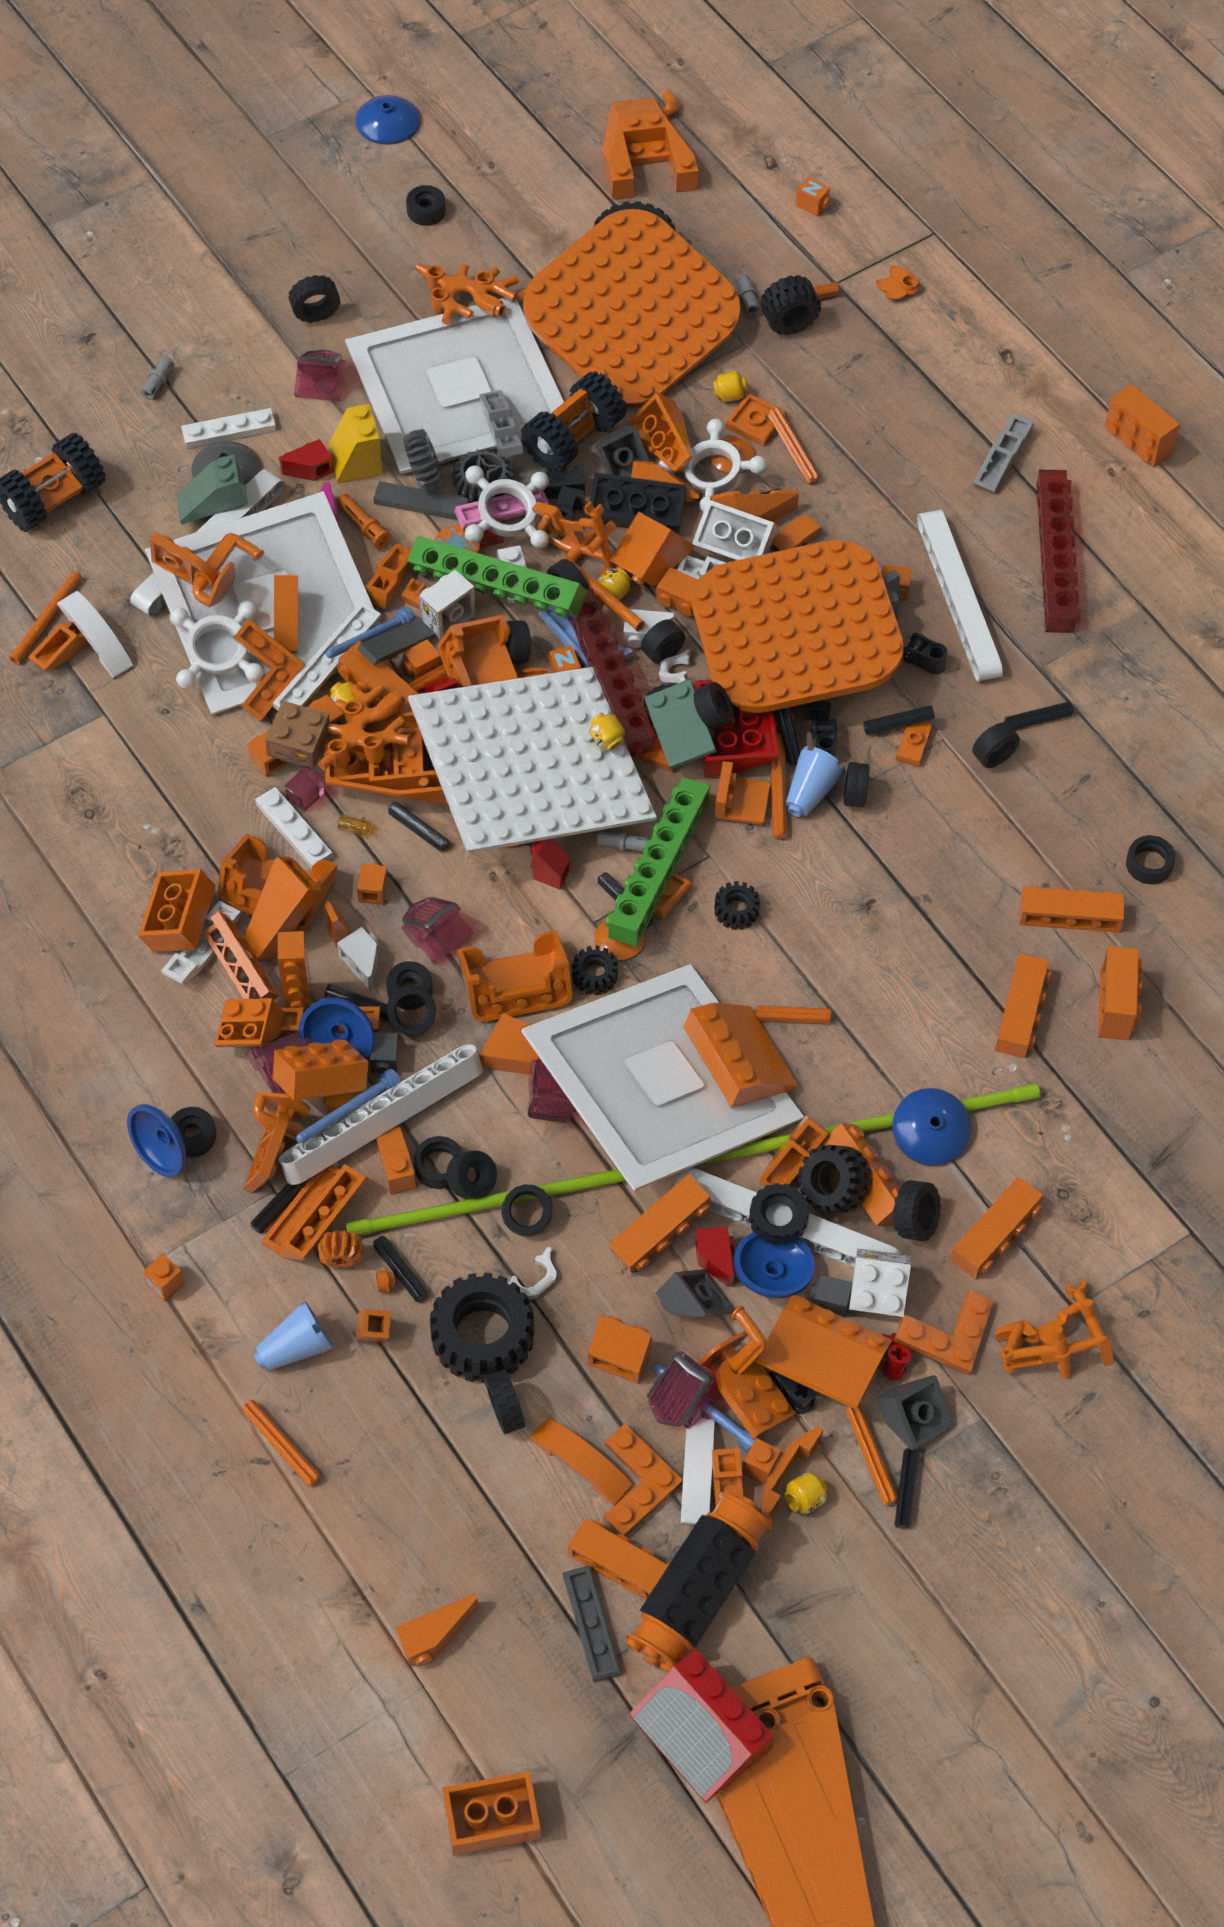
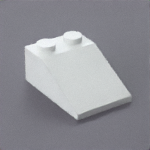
[692,500,778,561]

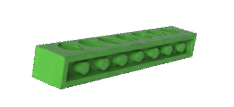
[407,535,588,618]
[605,777,710,947]

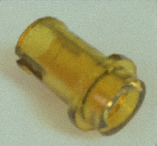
[337,814,371,837]

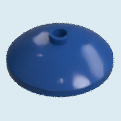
[356,95,420,145]
[299,997,374,1060]
[892,1088,971,1166]
[127,1104,187,1177]
[734,1232,815,1298]

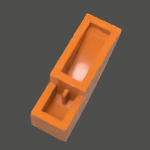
[365,544,412,609]
[274,575,298,653]
[28,621,89,672]
[758,1115,828,1186]

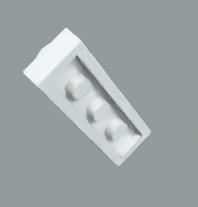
[181,408,276,449]
[255,787,333,869]

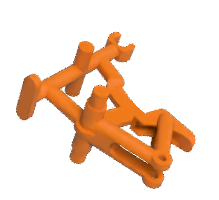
[532,501,617,576]
[995,1279,1114,1378]

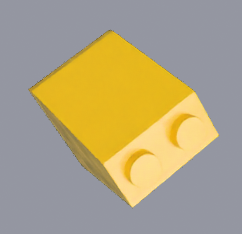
[328,404,383,483]

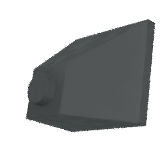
[595,426,650,477]
[655,1269,735,1317]
[876,1375,955,1450]

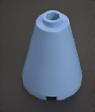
[786,746,846,817]
[254,1302,333,1371]

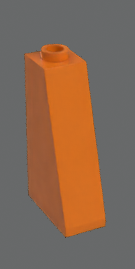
[244,856,323,960]
[480,1013,554,1078]

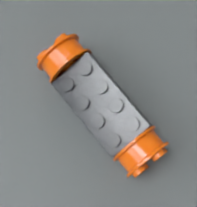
[625,1490,773,1673]

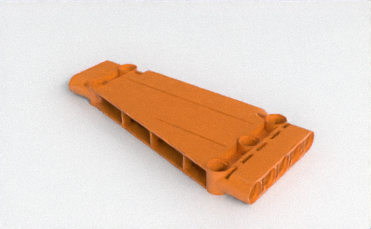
[716,1657,875,1927]

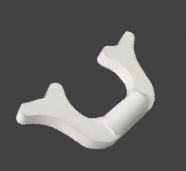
[659,649,691,684]
[508,1247,557,1299]

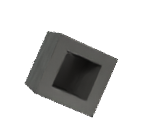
[370,1033,399,1074]
[810,1275,852,1318]

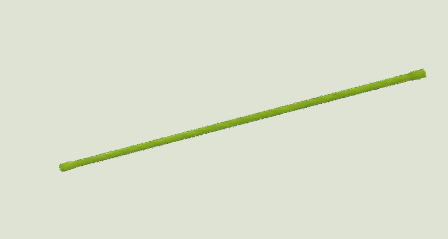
[345,1083,1040,1236]

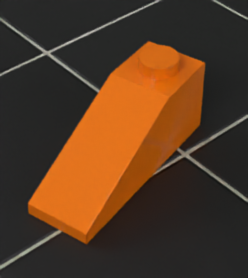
[375,1124,416,1195]
[396,1593,478,1667]

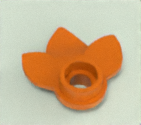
[876,265,920,300]

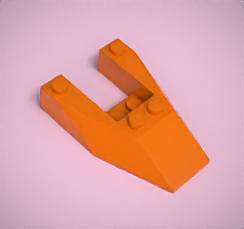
[602,97,698,200]
[324,711,448,805]

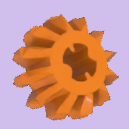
[318,1230,364,1269]

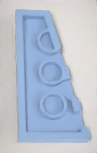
[539,609,633,676]

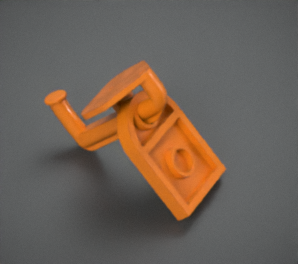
[150,532,264,608]
[243,1092,331,1193]
[699,1306,796,1439]

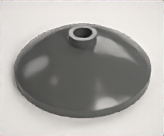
[191,441,261,485]

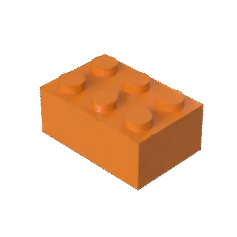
[1105,384,1180,468]
[138,869,216,952]
[1098,946,1143,1041]
[273,1039,368,1100]
[442,1771,541,1856]

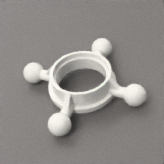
[659,419,767,513]
[465,466,549,549]
[170,601,264,689]

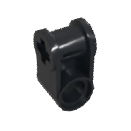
[903,633,947,674]
[811,718,837,757]
[769,1370,814,1414]

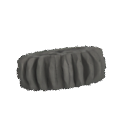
[403,429,444,492]
[452,448,515,503]

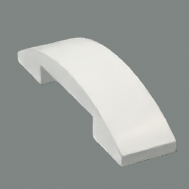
[57,591,133,679]
[161,901,241,985]
[680,1418,715,1525]

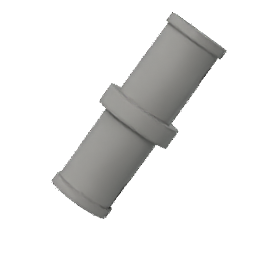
[736,274,760,316]
[141,356,175,399]
[597,830,649,852]

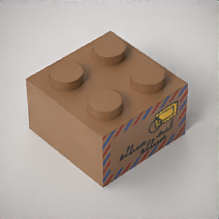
[265,700,330,769]

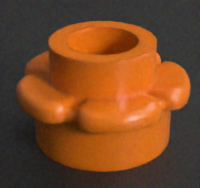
[376,1267,395,1294]

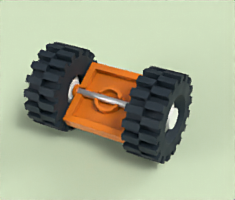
[521,371,627,472]
[0,433,106,532]

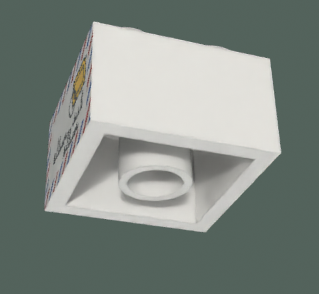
[419,570,475,641]
[849,1248,911,1317]

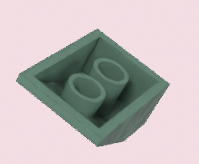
[177,454,248,524]
[645,679,717,769]

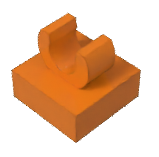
[401,578,430,609]

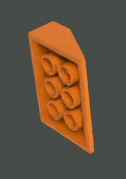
[683,1003,798,1108]
[756,1295,892,1409]

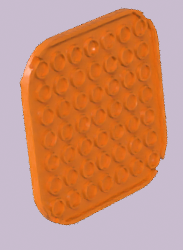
[523,209,740,407]
[692,539,904,713]

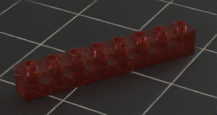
[1036,469,1081,633]
[568,588,658,757]

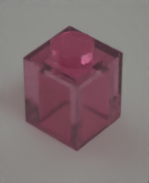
[285,767,325,812]

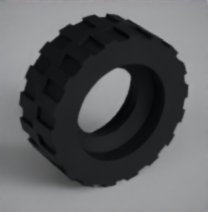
[288,275,341,323]
[893,1180,941,1241]
[749,1183,809,1246]
[484,1369,526,1435]

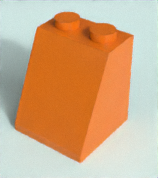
[609,512,695,587]

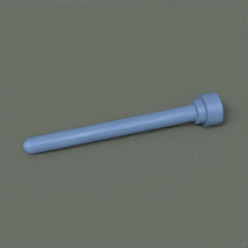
[326,607,416,659]
[296,1069,401,1143]
[654,1363,762,1454]

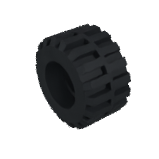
[760,275,822,335]
[798,1145,872,1212]

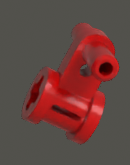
[882,1333,912,1381]

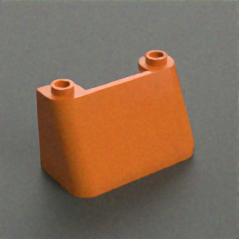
[439,614,518,688]
[218,834,338,931]
[457,930,572,1022]

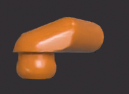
[662,90,680,117]

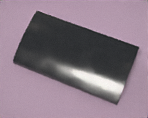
[587,473,687,535]

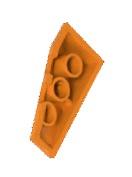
[626,392,693,473]
[710,490,799,522]

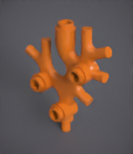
[415,263,518,325]
[318,684,411,770]

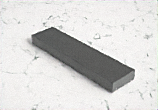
[373,481,469,520]
[357,618,435,665]
[562,1565,621,1683]

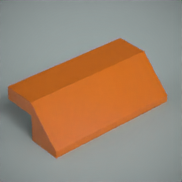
[262,1164,367,1260]

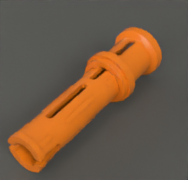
[336,493,392,549]

